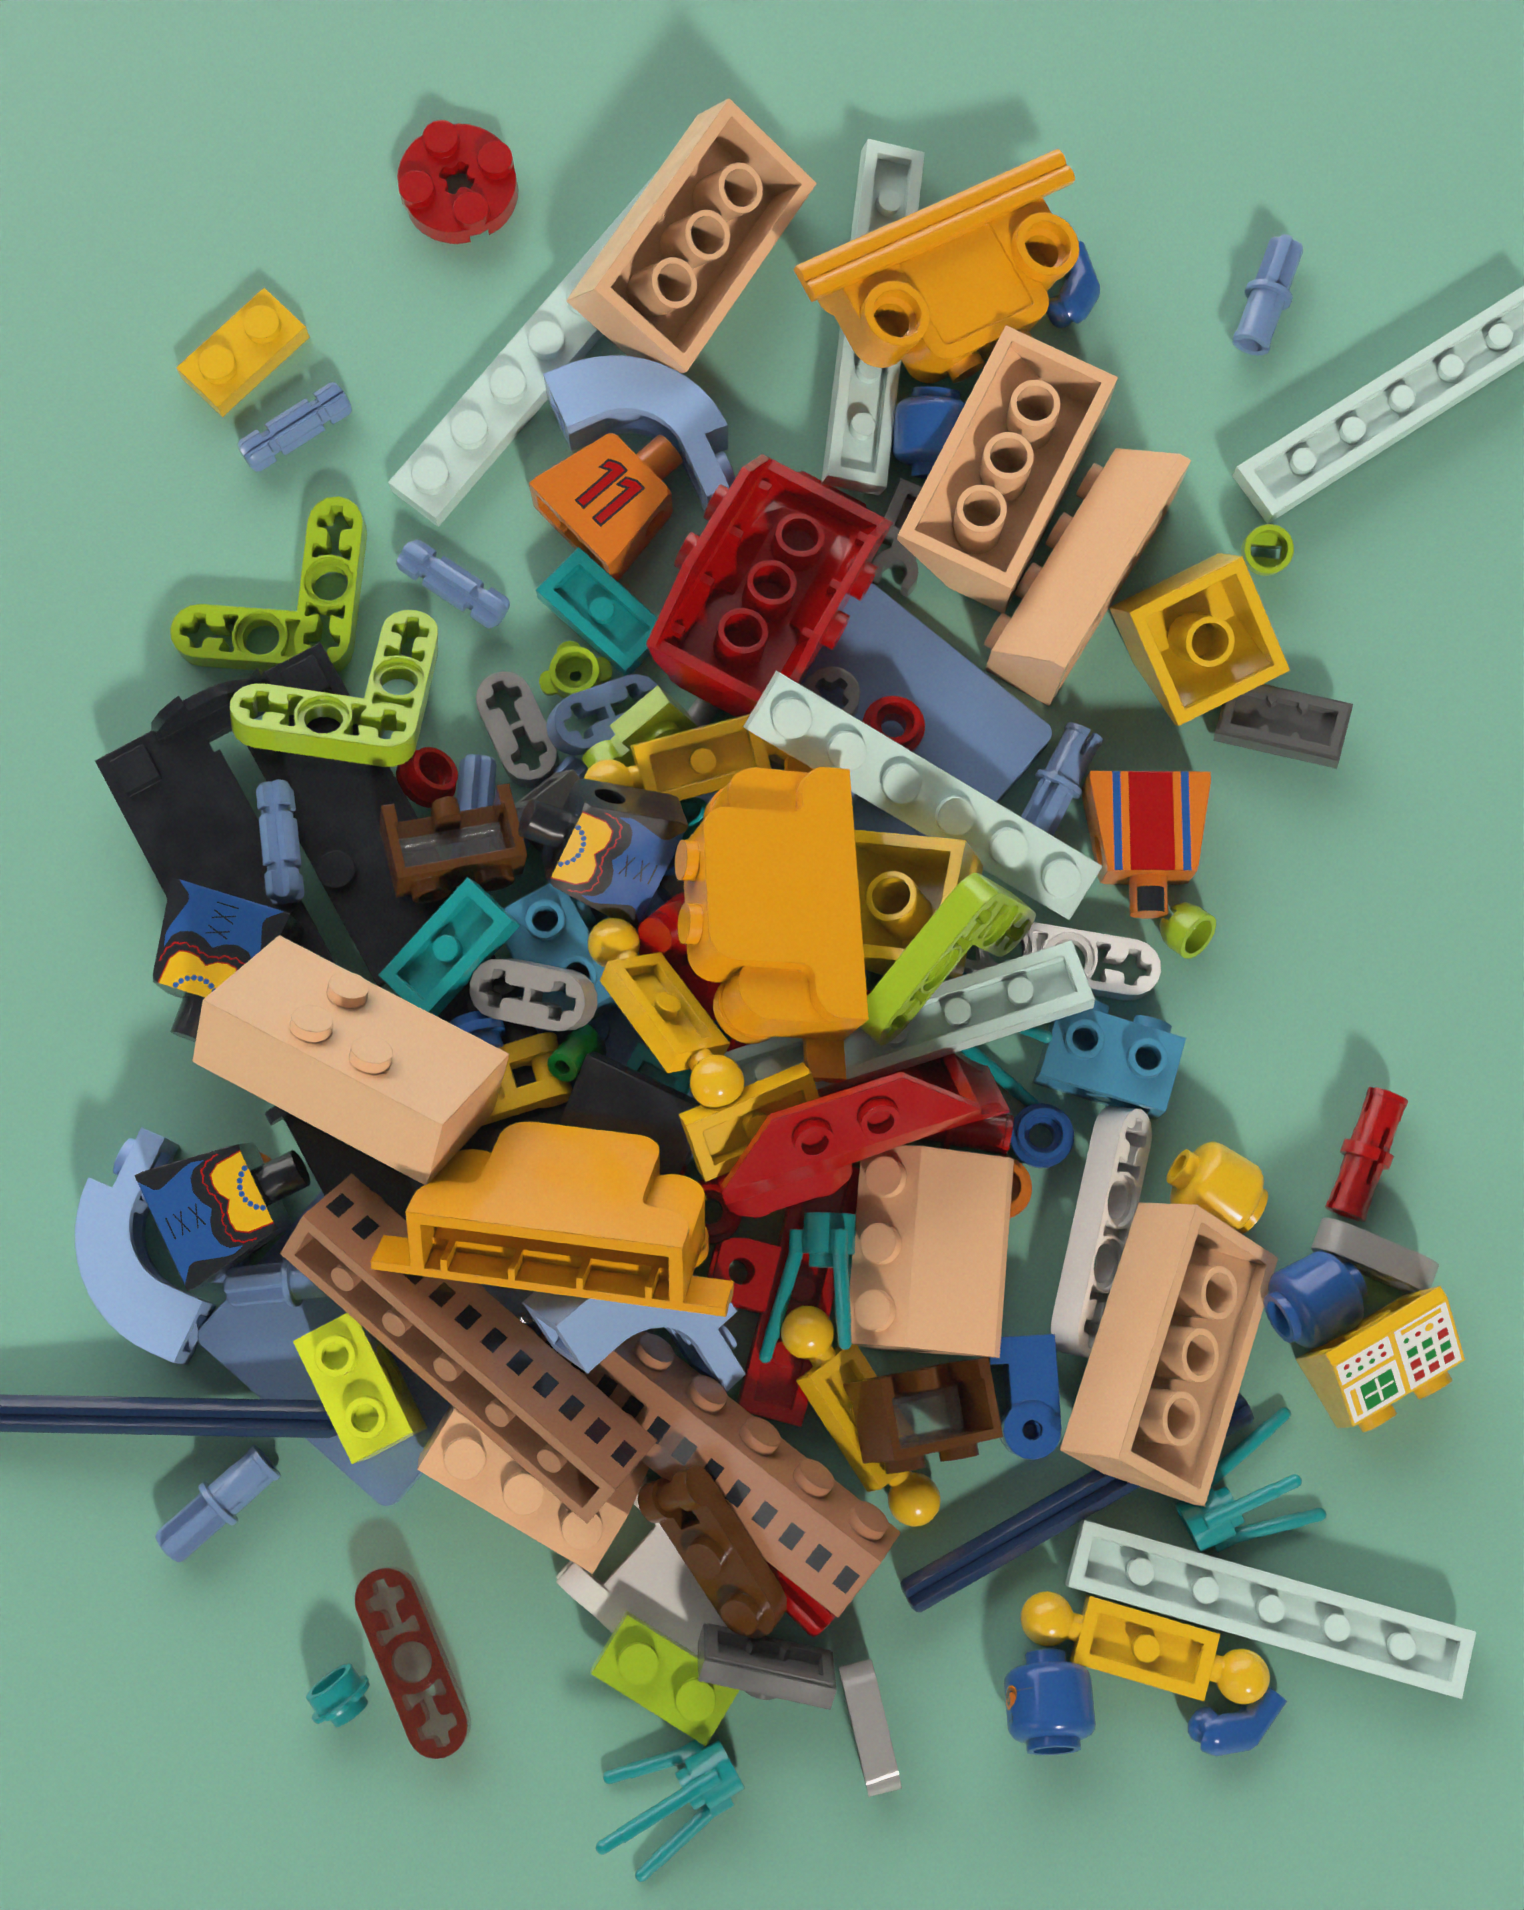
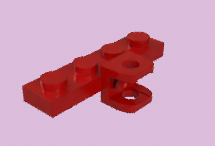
[706,1167,860,1427]

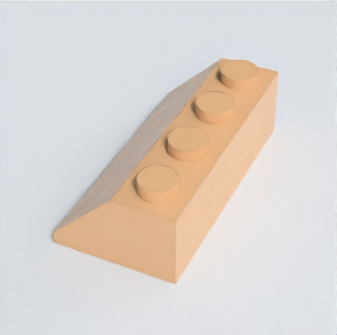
[897,326,1118,613]
[984,448,1191,706]
[1060,1202,1278,1507]

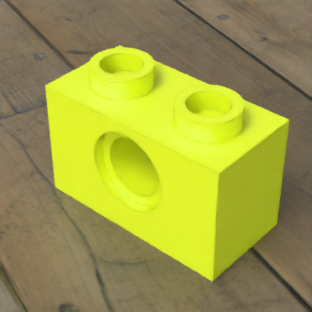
[293,1313,427,1464]

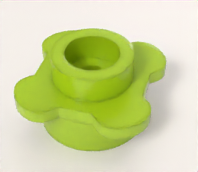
[539,641,612,699]

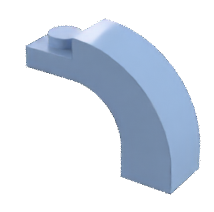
[543,355,735,512]
[75,1127,217,1365]
[522,1273,746,1392]

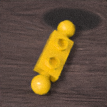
[584,714,792,801]
[588,918,744,1108]
[781,1306,941,1527]
[1020,1591,1270,1704]

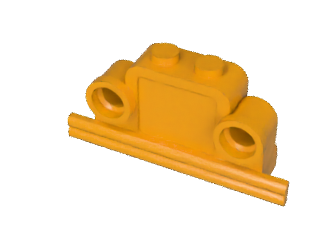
[793,149,1079,383]
[675,757,869,1083]
[370,1122,734,1317]

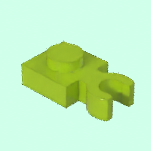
[581,685,698,769]

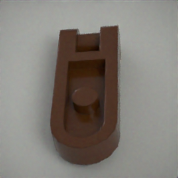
[638,1466,787,1639]

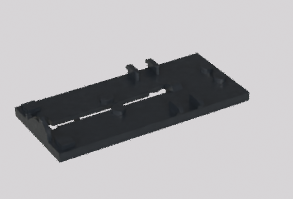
[95,642,568,1220]

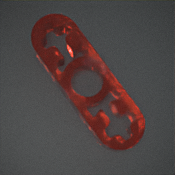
[355,1567,471,1759]

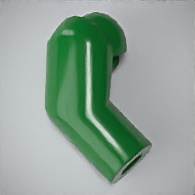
[547,1024,606,1082]

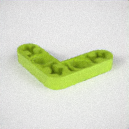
[170,496,367,673]
[230,610,438,767]
[860,873,1036,1046]

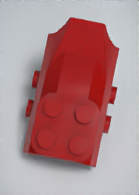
[646,454,893,717]
[693,989,1010,1218]

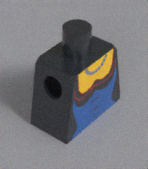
[518,778,688,930]
[153,878,304,1042]
[134,1142,311,1291]

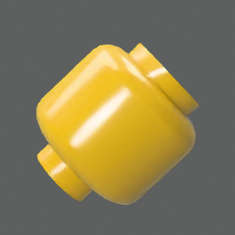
[1166,1141,1268,1234]

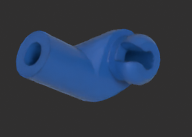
[1046,241,1100,328]
[1187,1686,1287,1756]

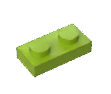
[590,1610,739,1746]

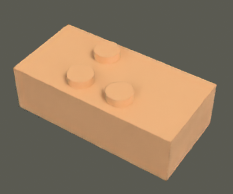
[566,98,817,374]
[192,935,509,1185]

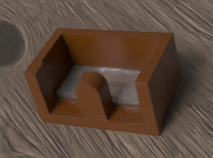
[379,783,527,904]
[843,1357,1003,1474]

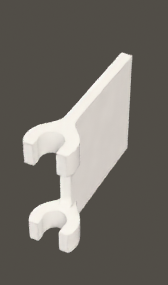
[556,1477,727,1655]

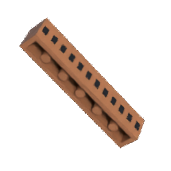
[280,1174,658,1524]
[539,1331,901,1618]

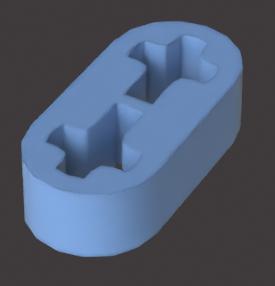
[546,674,657,756]

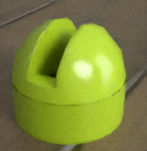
[1241,524,1294,576]
[1160,902,1216,959]

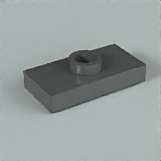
[1213,684,1353,769]
[698,1623,837,1710]

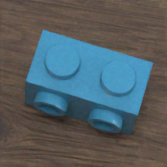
[503,883,618,1039]
[1033,1000,1186,1120]

